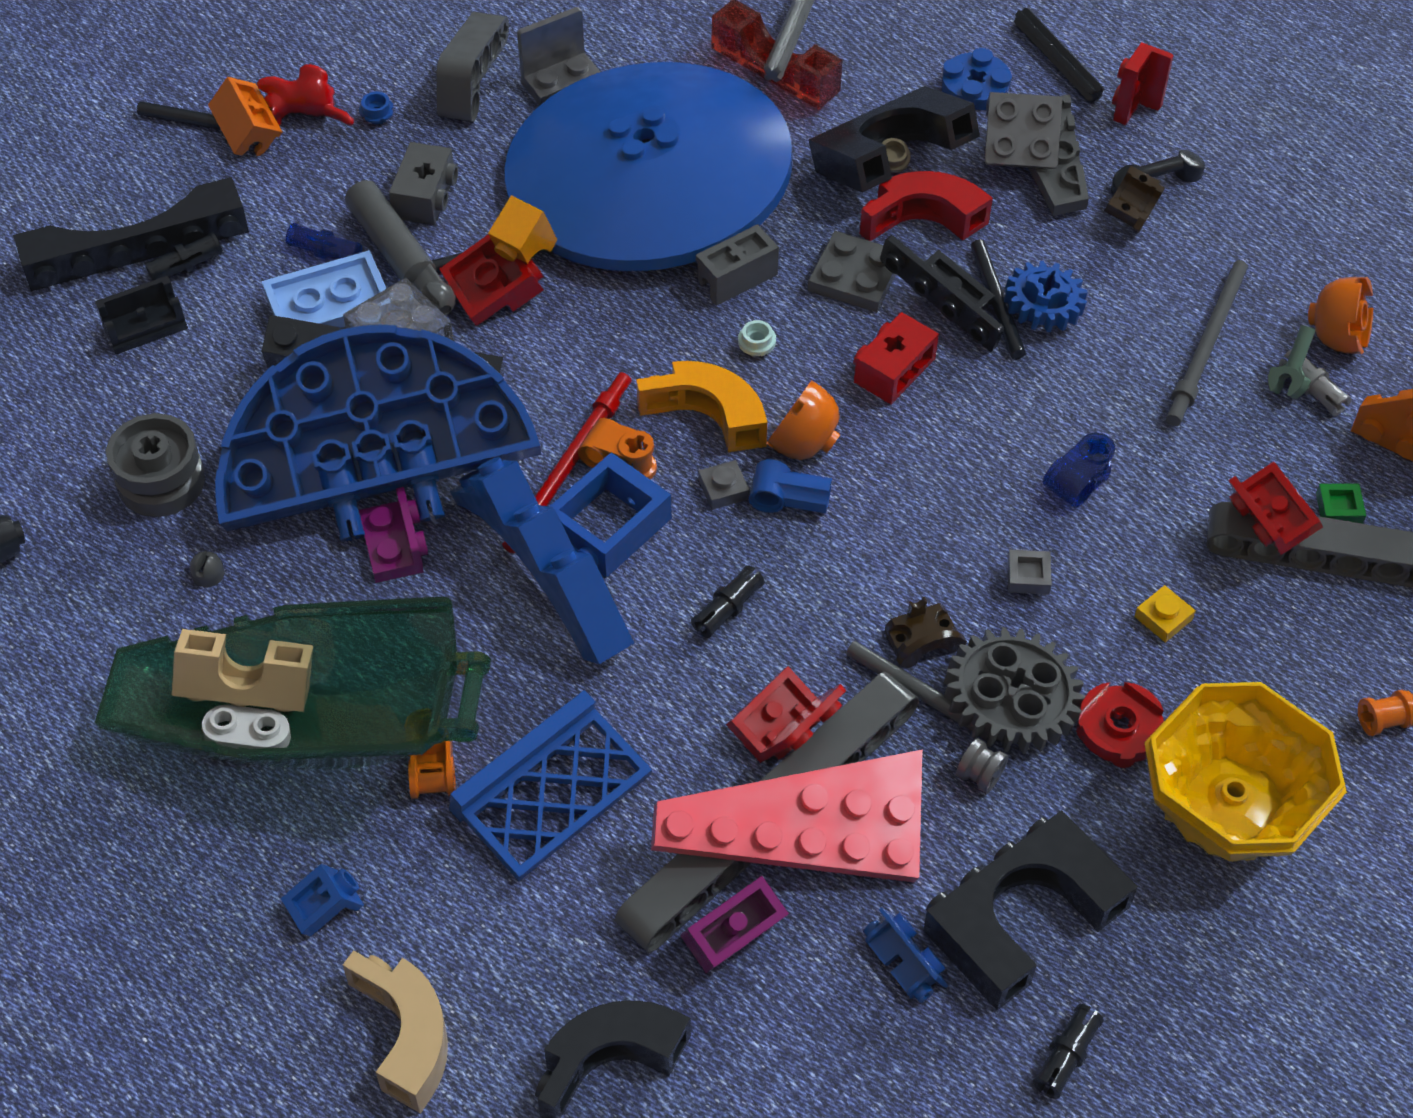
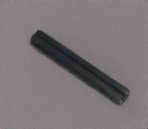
[1014,7,1104,102]

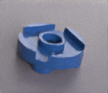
[941,48,1012,110]

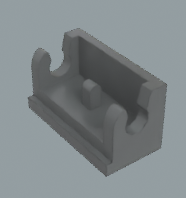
[696,224,779,306]

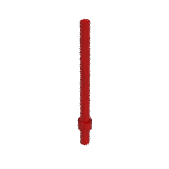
[502,372,632,553]

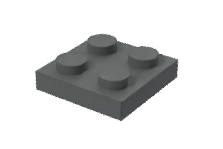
[808,231,896,313]

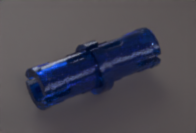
[285,222,363,259]

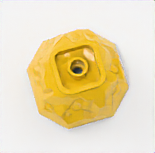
[1145,682,1347,862]

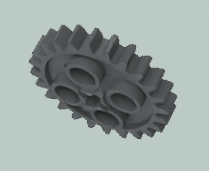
[944,627,1085,754]

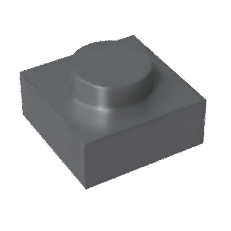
[698,460,749,510]
[1007,549,1052,595]

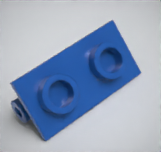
[863,907,949,1003]

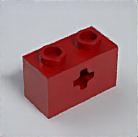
[853,312,939,405]

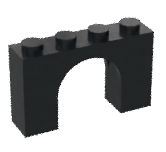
[808,86,980,193]
[923,810,1138,1010]

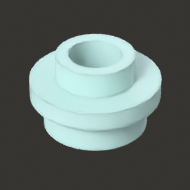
[738,320,776,356]

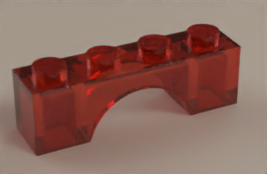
[711,0,843,110]

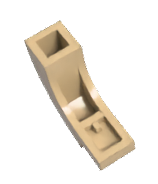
[343,950,448,1114]

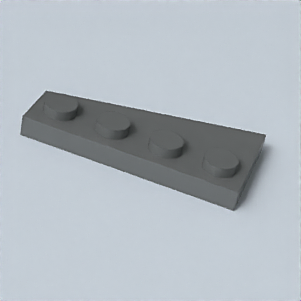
[1028,94,1089,216]

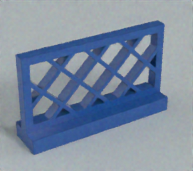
[449,690,652,881]

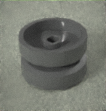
[106,413,206,517]

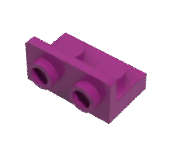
[359,487,428,583]

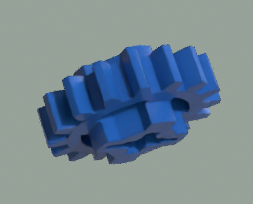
[1003,260,1088,332]

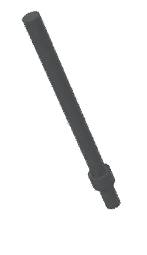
[1166,260,1248,426]

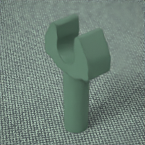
[1268,325,1316,400]

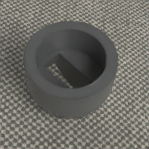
[190,551,225,587]

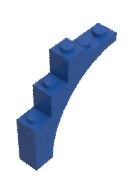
[450,457,634,664]

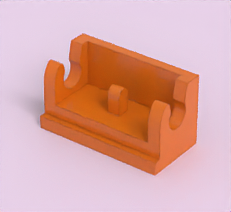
[208,76,282,156]

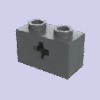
[389,142,458,225]

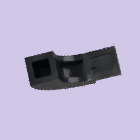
[535,1000,691,1118]

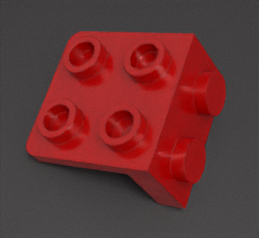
[726,666,846,763]

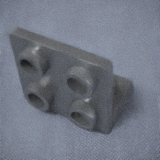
[517,7,600,106]
[985,92,1062,169]

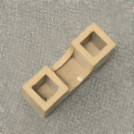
[172,629,313,712]

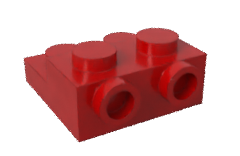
[439,235,544,326]

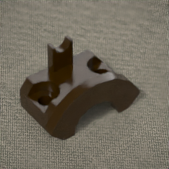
[1104,166,1166,233]
[884,597,967,668]

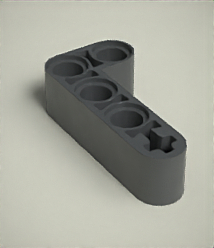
[437,11,509,122]

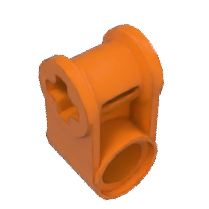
[578,418,657,479]
[408,711,456,799]

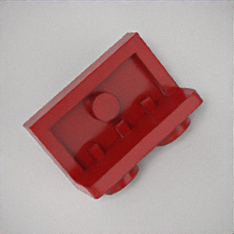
[1112,42,1174,125]
[1228,461,1323,555]

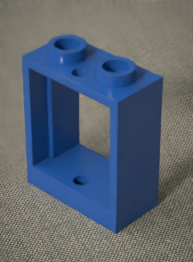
[550,452,672,578]

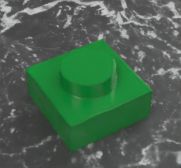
[1316,484,1366,524]

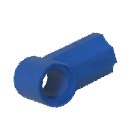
[748,459,832,513]

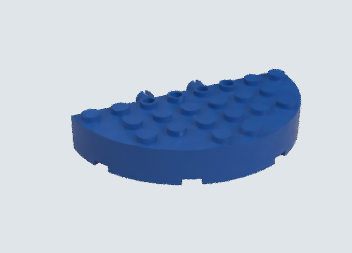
[215,325,542,542]

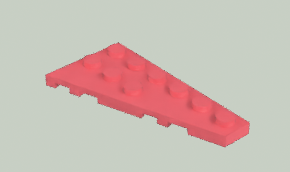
[651,749,923,882]

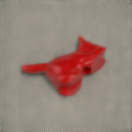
[257,64,354,126]

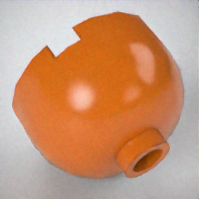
[1308,277,1373,354]
[766,380,841,460]

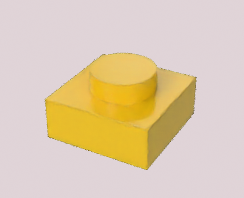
[1134,585,1196,643]

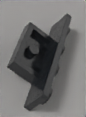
[880,235,1004,352]

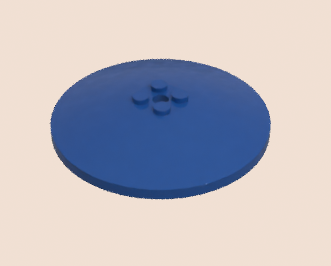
[504,62,793,271]

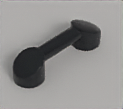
[1111,150,1205,195]

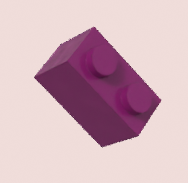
[680,876,789,973]

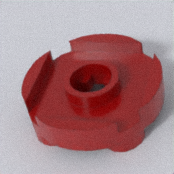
[1076,682,1164,768]

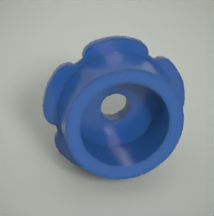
[359,91,393,124]

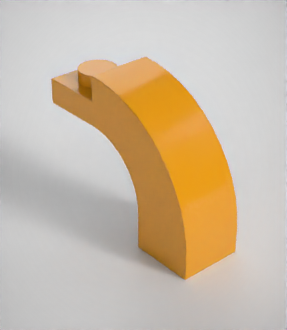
[636,361,768,453]

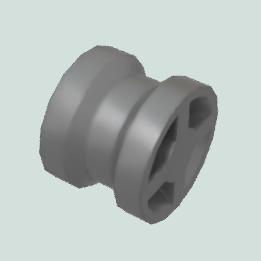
[956,738,1008,794]

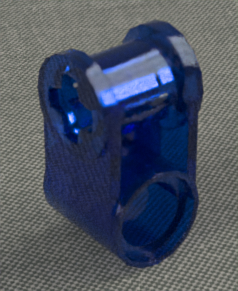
[1042,432,1116,508]

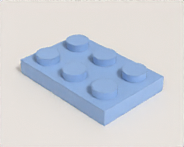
[262,250,394,327]

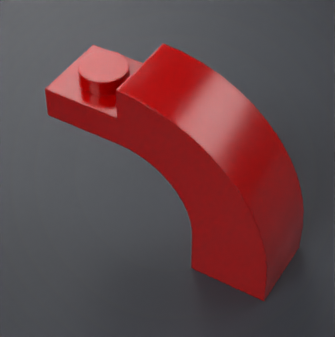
[859,171,993,241]

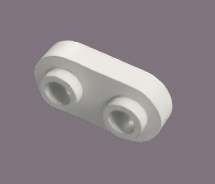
[202,705,291,756]

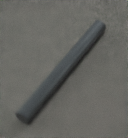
[846,641,988,740]

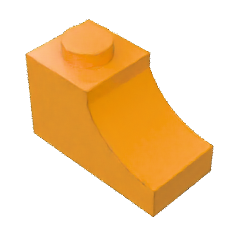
[488,195,557,264]

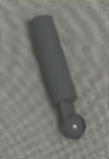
[345,180,456,318]

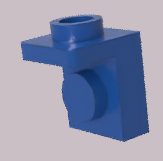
[280,864,364,936]

